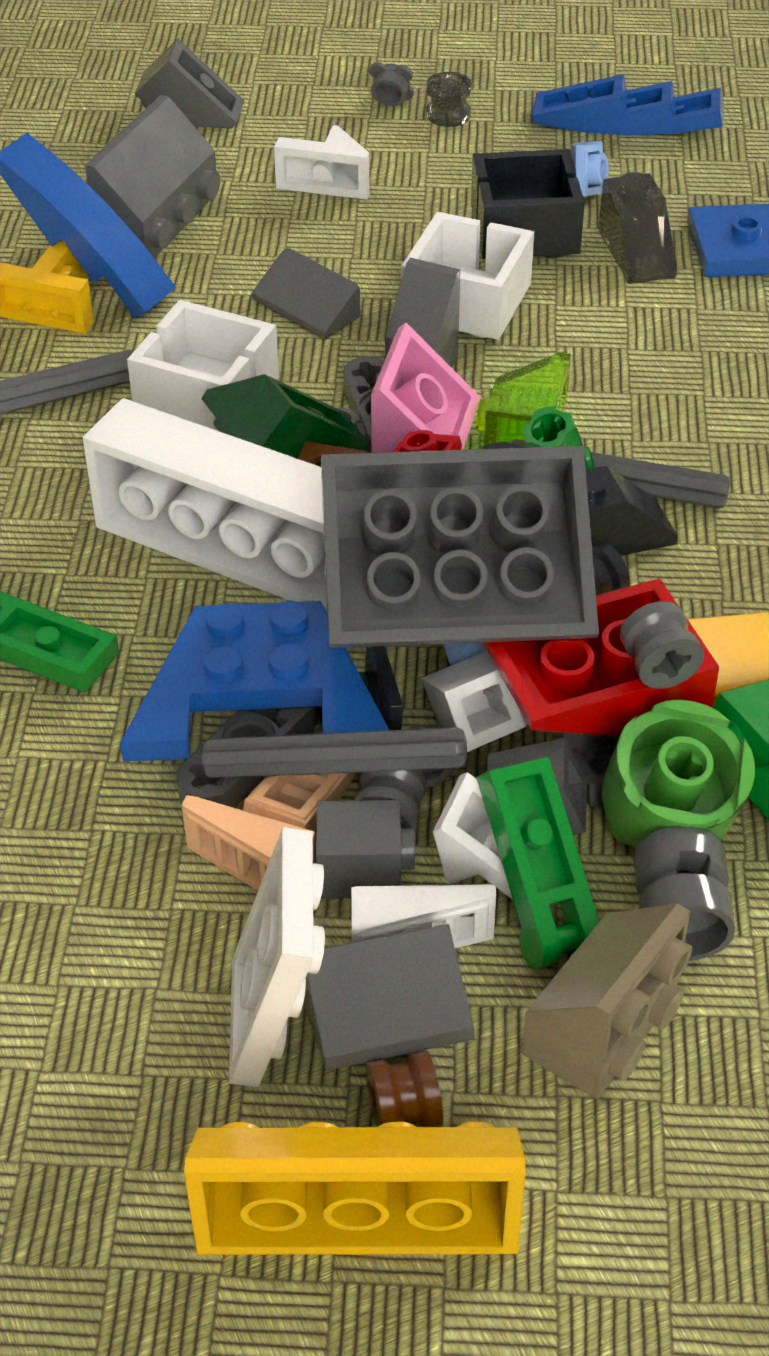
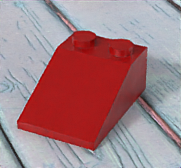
[482,578,720,736]

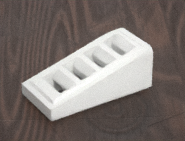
[351,884,496,948]

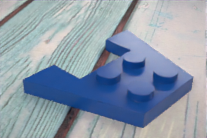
[120,601,389,762]

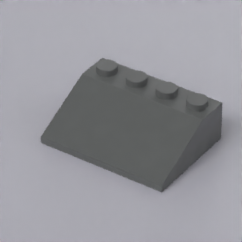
[321,446,599,648]

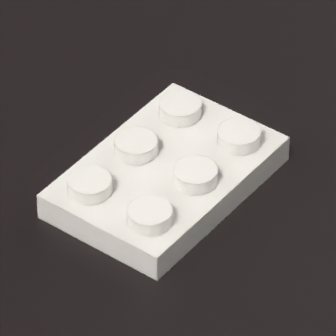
[229,827,325,1087]

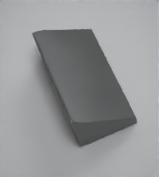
[252,248,360,339]

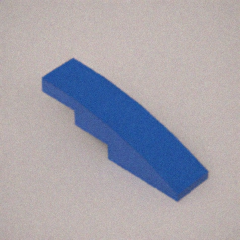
[532,74,724,136]
[0,132,176,318]

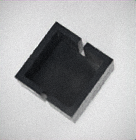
[471,149,585,259]

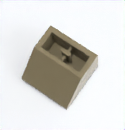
[522,903,692,1100]

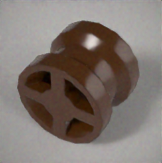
[365,1050,443,1127]

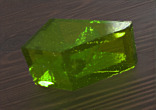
[476,352,571,446]

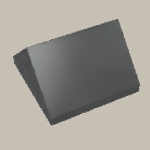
[303,924,475,1071]

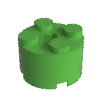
[602,700,755,848]

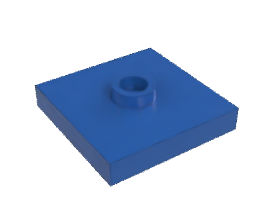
[687,204,769,277]

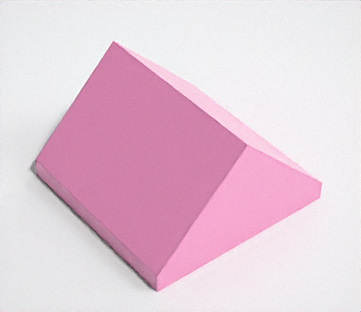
[371,323,481,453]

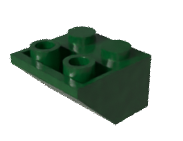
[201,374,369,467]

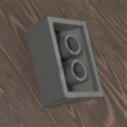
[85,95,220,258]

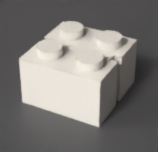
[401,212,534,340]
[127,300,279,431]

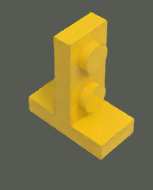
[0,240,94,334]

